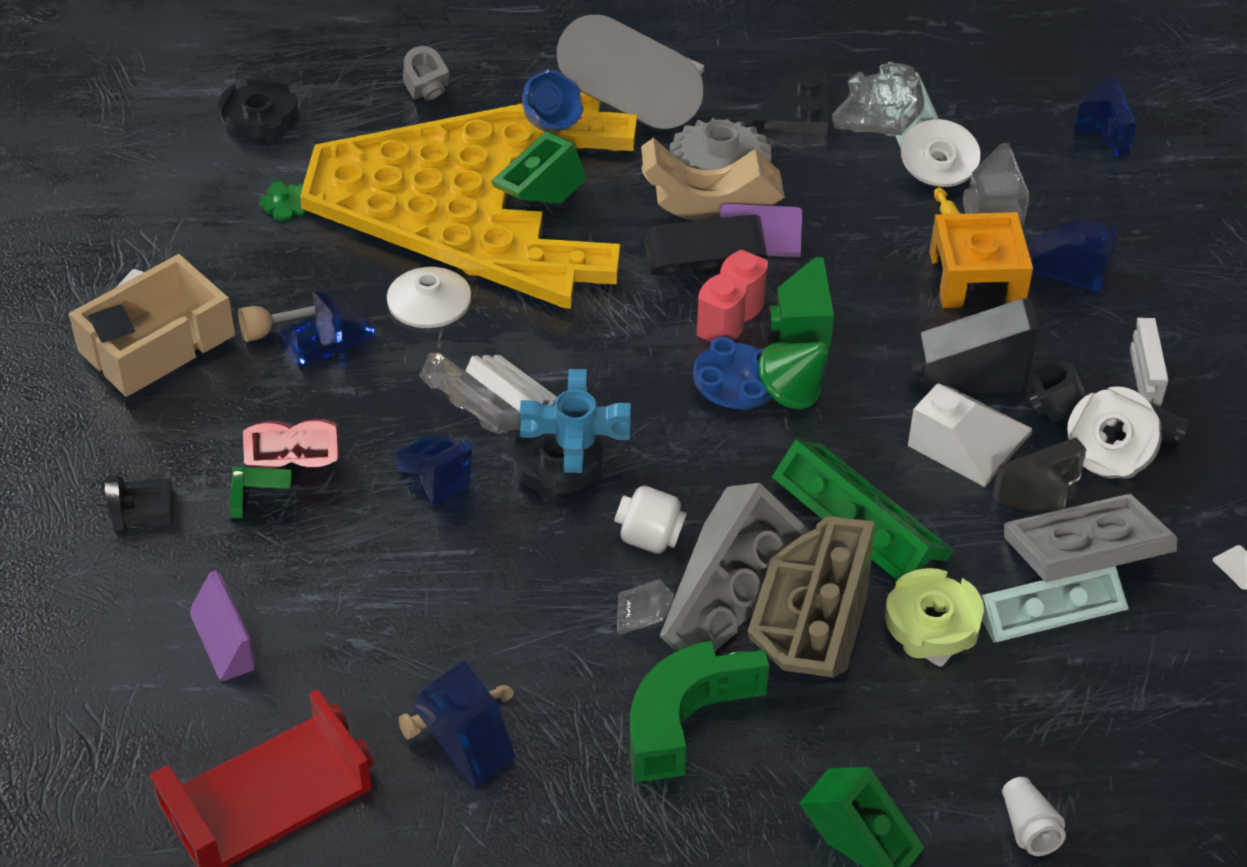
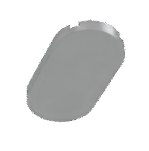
[556,15,703,130]

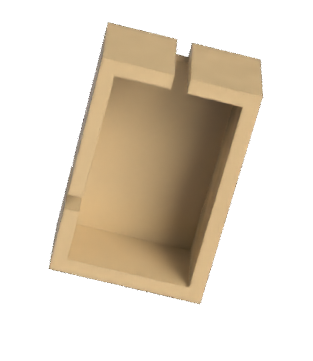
[68,254,235,397]

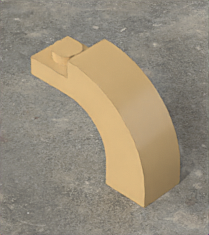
[641,138,785,221]

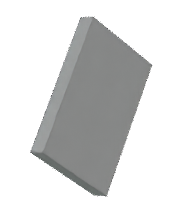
[1004,494,1177,582]

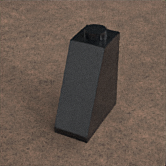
[910,298,1039,394]

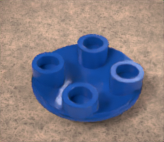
[693,337,772,409]

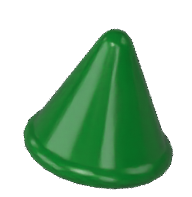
[758,342,829,410]

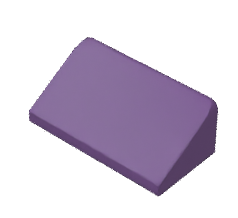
[720,204,802,257]
[190,570,256,681]

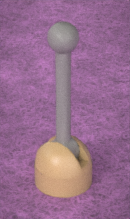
[238,298,342,342]

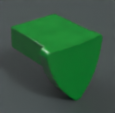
[229,467,293,519]

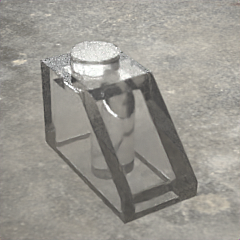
[963,143,1030,226]

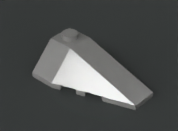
[660,483,810,652]

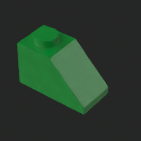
[491,131,587,204]
[769,257,834,347]
[799,767,925,867]

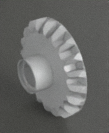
[669,117,771,170]

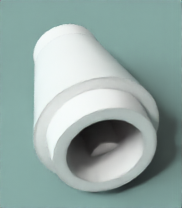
[1002,777,1066,856]

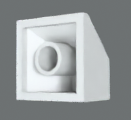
[908,383,1032,487]

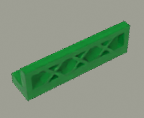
[772,440,954,580]

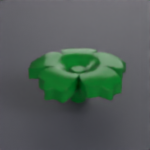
[259,180,307,222]

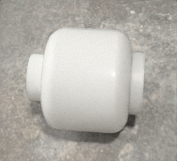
[614,486,687,554]

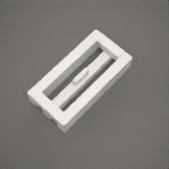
[1130,318,1168,407]
[466,355,557,412]

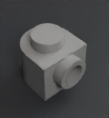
[403,46,449,101]

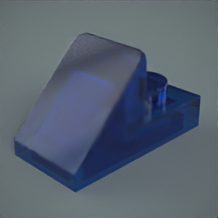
[1074,75,1137,155]
[278,291,375,369]
[392,435,472,505]

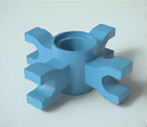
[520,369,631,473]

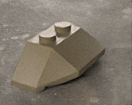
[748,516,875,678]

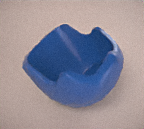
[522,70,584,133]

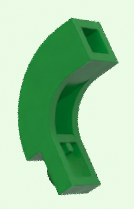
[629,641,769,783]

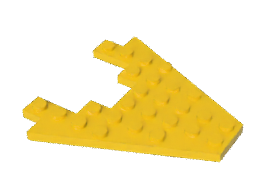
[300,92,637,309]

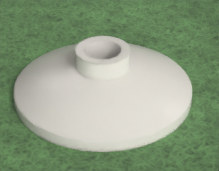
[901,119,980,187]
[387,267,471,328]

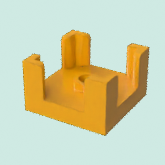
[929,212,1033,308]

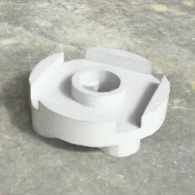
[1067,386,1162,479]

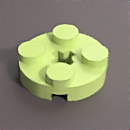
[885,568,984,659]

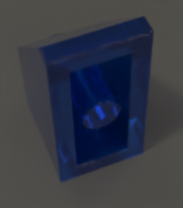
[1028,218,1119,292]
[412,660,516,788]

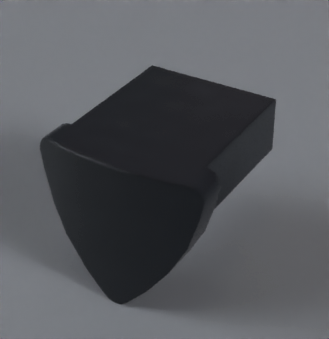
[104,475,173,532]

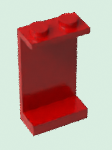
[150,689,374,867]

